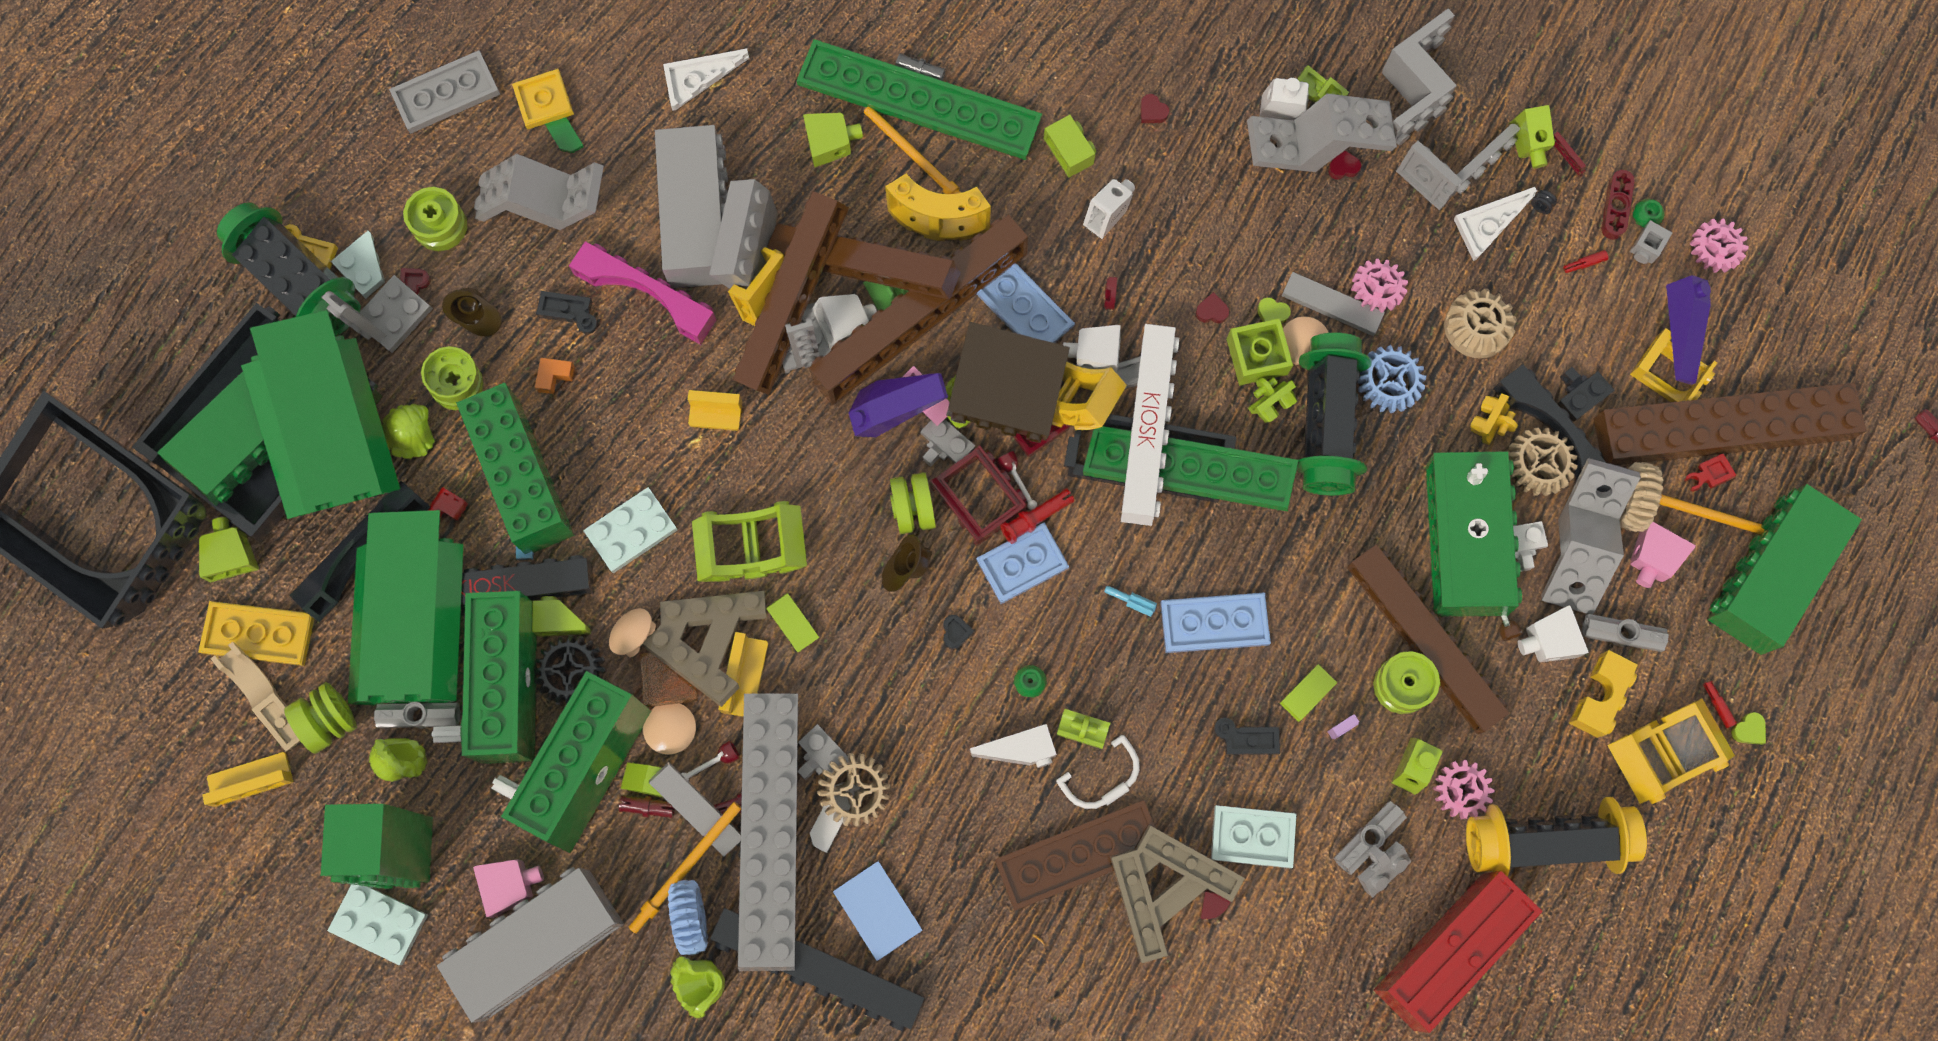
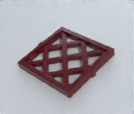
[1554,131,1586,177]

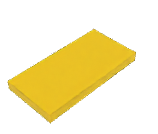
[198,601,314,666]

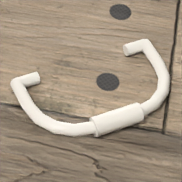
[1057,735,1140,809]

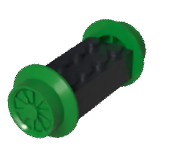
[217,202,361,337]
[1297,333,1372,496]

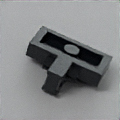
[1557,367,1615,422]

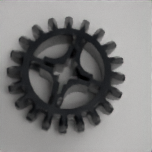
[534,635,607,705]

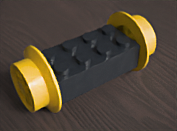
[1466,797,1647,877]

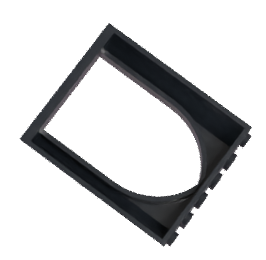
[0,391,207,629]

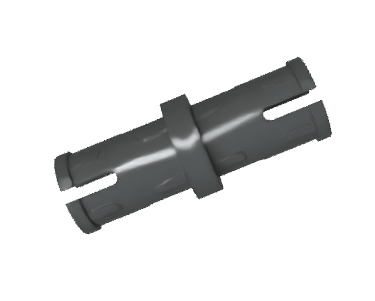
[895,53,946,81]

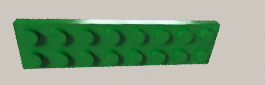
[1083,426,1298,512]

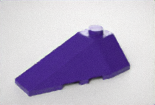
[1666,275,1711,385]
[849,373,948,437]

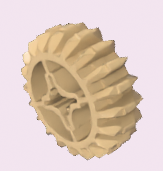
[1509,427,1577,496]
[1619,462,1663,532]
[817,753,890,826]

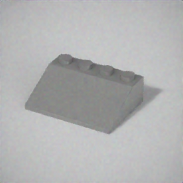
[709,179,778,289]

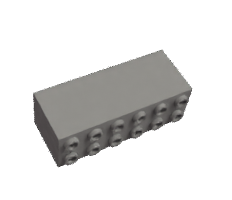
[655,125,728,289]
[437,867,624,1023]

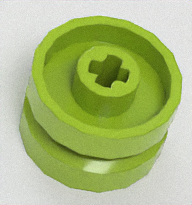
[403,187,468,251]
[889,472,936,535]
[1373,651,1440,714]

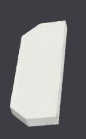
[810,782,860,853]

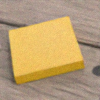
[512,69,574,130]

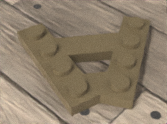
[643,591,767,707]
[1110,825,1245,963]

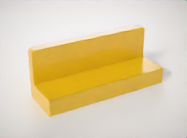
[718,632,768,717]
[202,752,294,807]

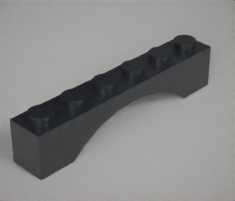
[1493,364,1611,492]
[289,481,431,622]

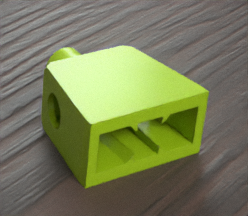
[1509,105,1555,169]
[803,113,863,167]
[199,517,259,582]
[1391,738,1443,795]

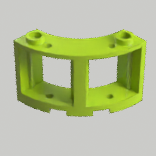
[692,501,807,582]

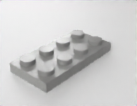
[389,50,500,134]

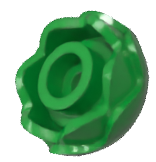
[1633,198,1665,228]
[1014,665,1047,698]

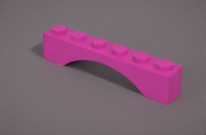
[569,241,716,345]

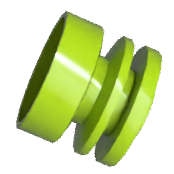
[421,346,484,410]
[284,682,357,754]

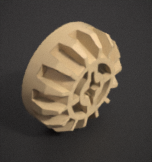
[1444,289,1517,358]

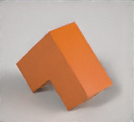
[535,358,575,394]

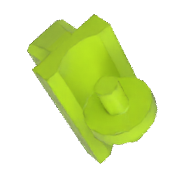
[1248,377,1297,423]
[1057,709,1110,749]

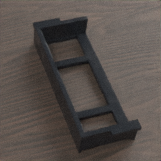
[1064,414,1236,503]

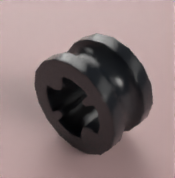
[1531,190,1557,214]

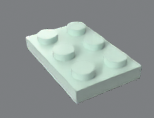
[583,487,678,573]
[1211,805,1296,868]
[327,885,428,965]

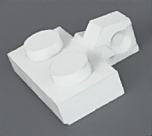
[1513,521,1548,572]

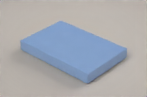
[976,523,1069,604]
[833,862,923,961]

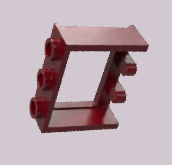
[930,445,1027,547]

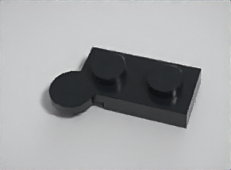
[536,291,597,334]
[1214,718,1280,755]

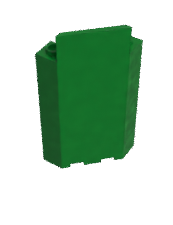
[241,310,400,519]
[348,510,464,706]

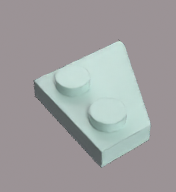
[331,231,385,298]

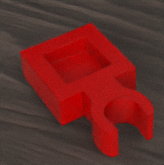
[1684,453,1736,492]

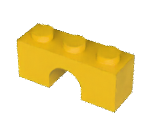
[1569,650,1638,738]

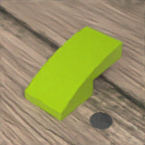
[1297,65,1349,103]
[766,593,819,652]
[1280,664,1337,722]

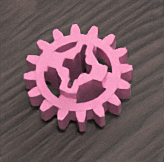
[1690,219,1748,273]
[1351,259,1408,313]
[1433,760,1494,819]

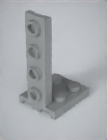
[1396,124,1521,210]
[322,275,433,353]
[783,302,830,373]

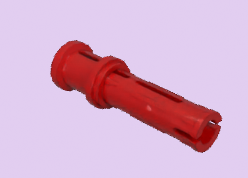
[1000,488,1074,544]

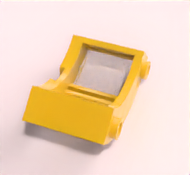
[1607,698,1735,804]

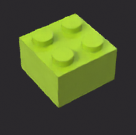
[1226,318,1293,386]

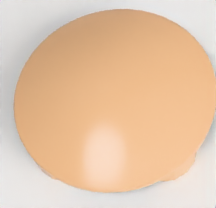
[1283,317,1329,365]
[609,608,656,657]
[643,702,696,755]

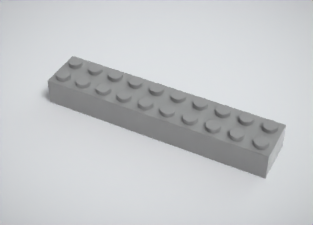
[738,694,798,971]

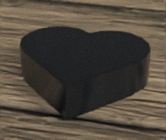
[943,615,975,650]

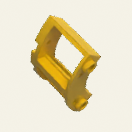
[885,173,991,241]
[1052,362,1127,430]

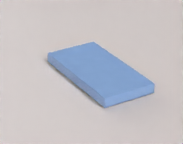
[977,263,1075,343]
[1160,593,1271,653]

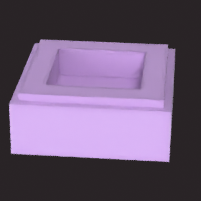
[1327,714,1359,739]

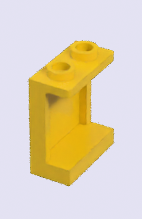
[728,247,785,326]

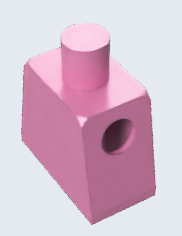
[1630,522,1696,588]
[473,860,544,918]

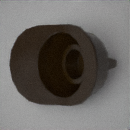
[442,288,502,336]
[882,535,932,592]

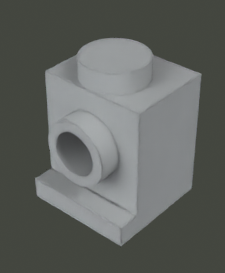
[1630,220,1672,264]

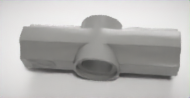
[1582,614,1669,652]
[374,702,461,729]
[1333,801,1407,875]

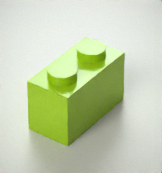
[1044,115,1096,178]

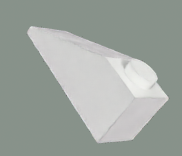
[970,724,1057,768]

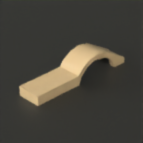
[211,642,300,752]

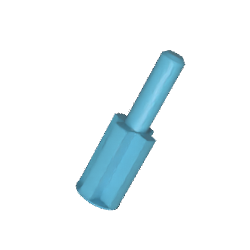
[1104,586,1157,617]

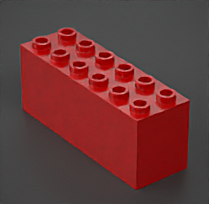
[1373,871,1543,1033]

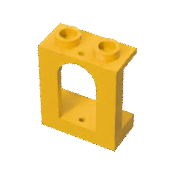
[1630,328,1717,402]

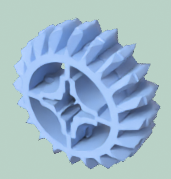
[1357,345,1426,414]
[668,880,708,955]

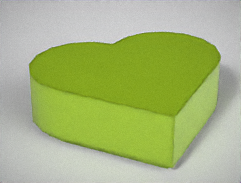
[1257,298,1291,324]
[1731,712,1766,745]

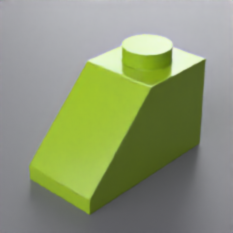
[532,596,591,637]
[621,763,664,798]

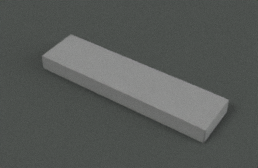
[1282,272,1385,336]
[649,762,741,856]

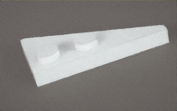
[663,49,749,110]
[1454,187,1537,261]

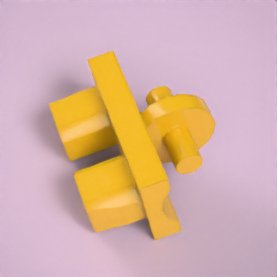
[1470,394,1518,445]

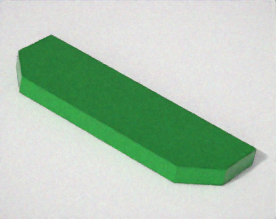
[545,117,584,153]

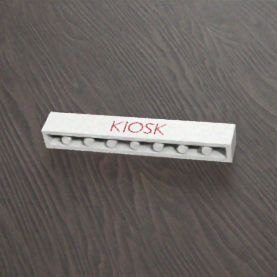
[1121,324,1179,526]

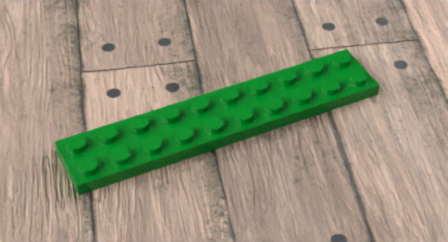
[796,39,1042,160]

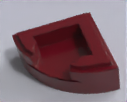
[1104,277,1117,310]
[1200,892,1231,919]

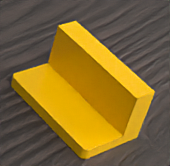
[688,390,743,431]

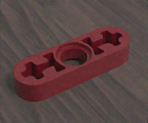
[1601,170,1635,240]

